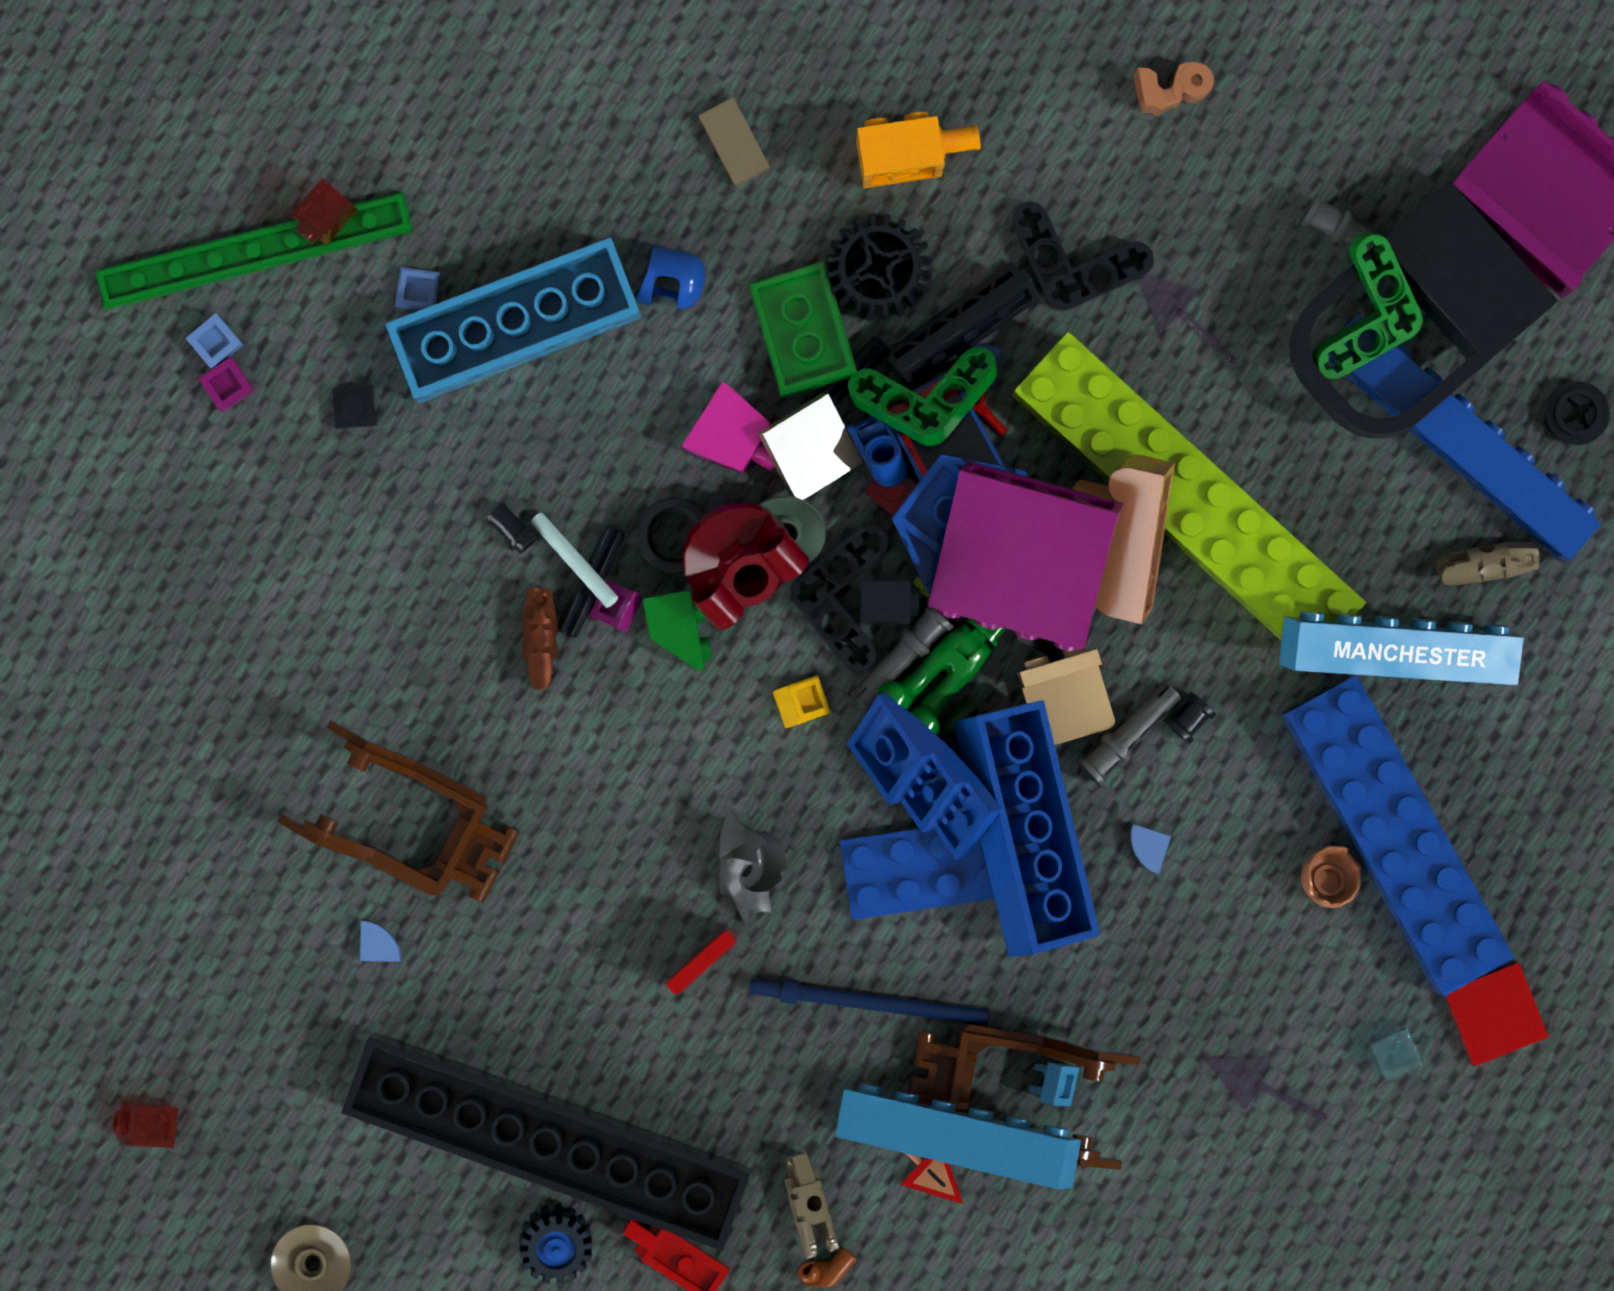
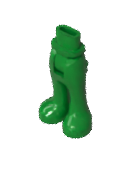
[877,618,1006,736]

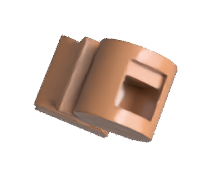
[1133,62,1214,116]

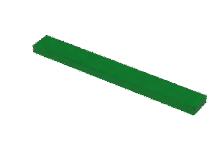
[95,192,414,311]

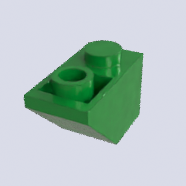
[643,590,712,671]

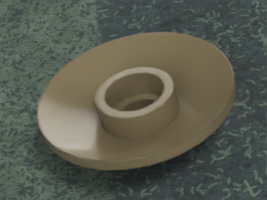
[271,1224,352,1291]

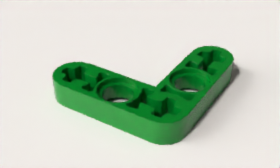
[1312,231,1423,379]
[848,347,997,446]

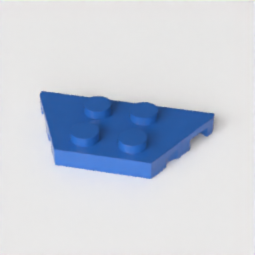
[891,454,1028,595]

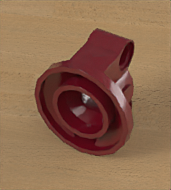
[682,502,809,630]

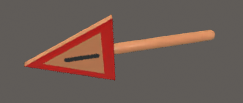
[900,1153,964,1205]

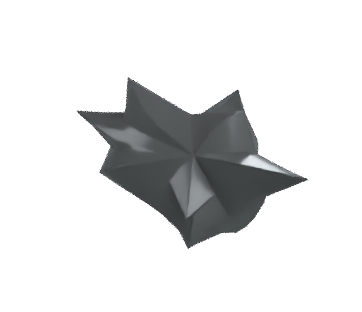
[715,809,789,926]

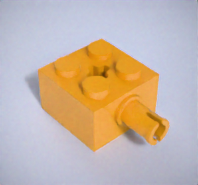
[856,112,981,189]

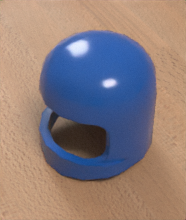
[637,245,706,309]

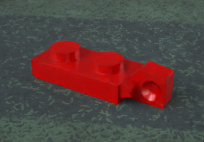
[622,1218,730,1291]

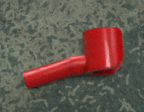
[972,394,1007,437]

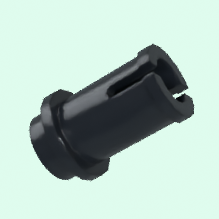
[486,503,537,554]

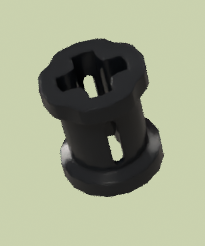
[1163,691,1216,745]

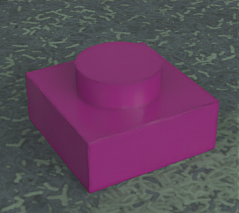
[198,357,255,413]
[589,581,644,633]

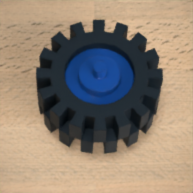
[519,1204,593,1284]

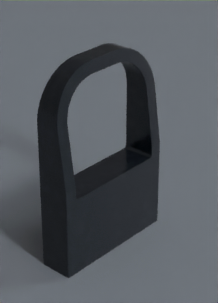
[1289,181,1558,439]

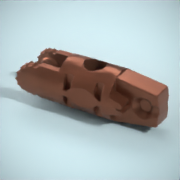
[522,588,558,691]

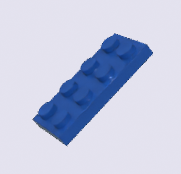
[840,828,994,920]

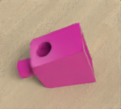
[682,381,775,474]

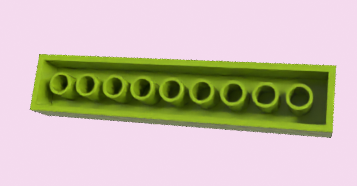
[1011,332,1367,641]

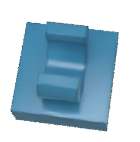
[1029,1062,1080,1106]

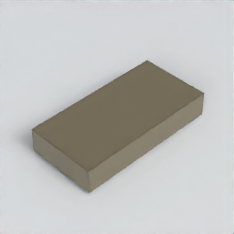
[698,97,770,188]

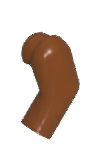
[798,1246,858,1287]

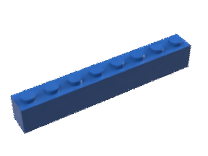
[1327,314,1601,562]

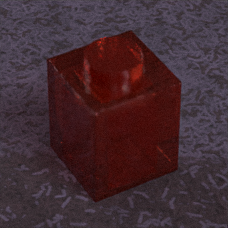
[291,178,358,246]

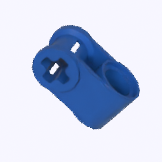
[845,416,908,487]

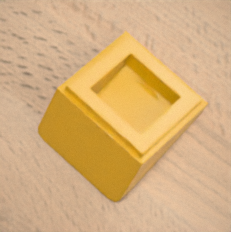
[773,675,831,728]

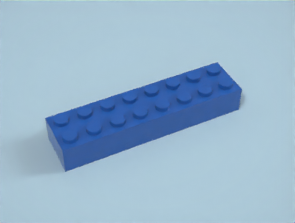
[1280,675,1515,997]

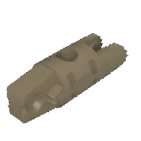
[1432,542,1539,586]
[784,1152,839,1259]

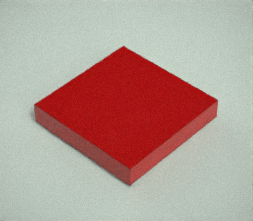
[665,926,737,995]
[1445,961,1549,1067]

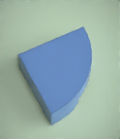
[1130,824,1171,874]
[360,920,402,962]

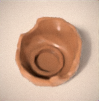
[1300,845,1361,908]

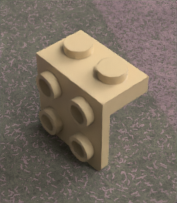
[1017,646,1115,745]

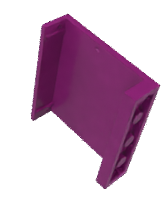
[1452,80,1614,299]
[928,461,1124,651]

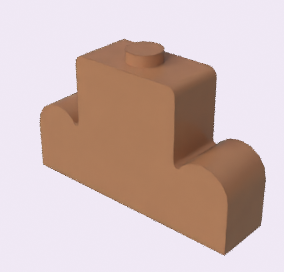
[1071,455,1175,624]

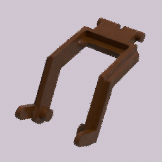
[278,720,520,903]
[908,1023,1140,1170]

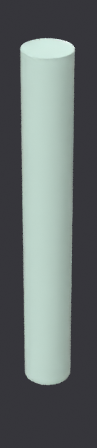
[531,513,618,608]

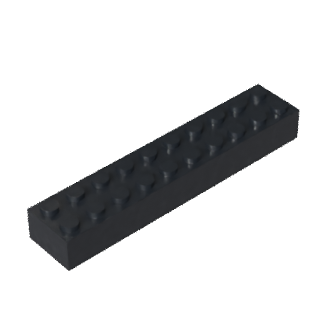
[341,1033,751,1251]

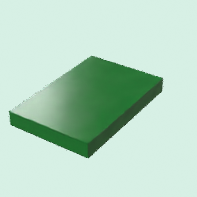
[748,261,857,398]

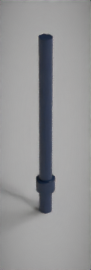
[749,978,989,1025]

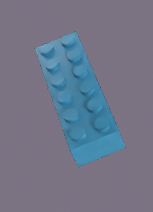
[385,237,642,403]

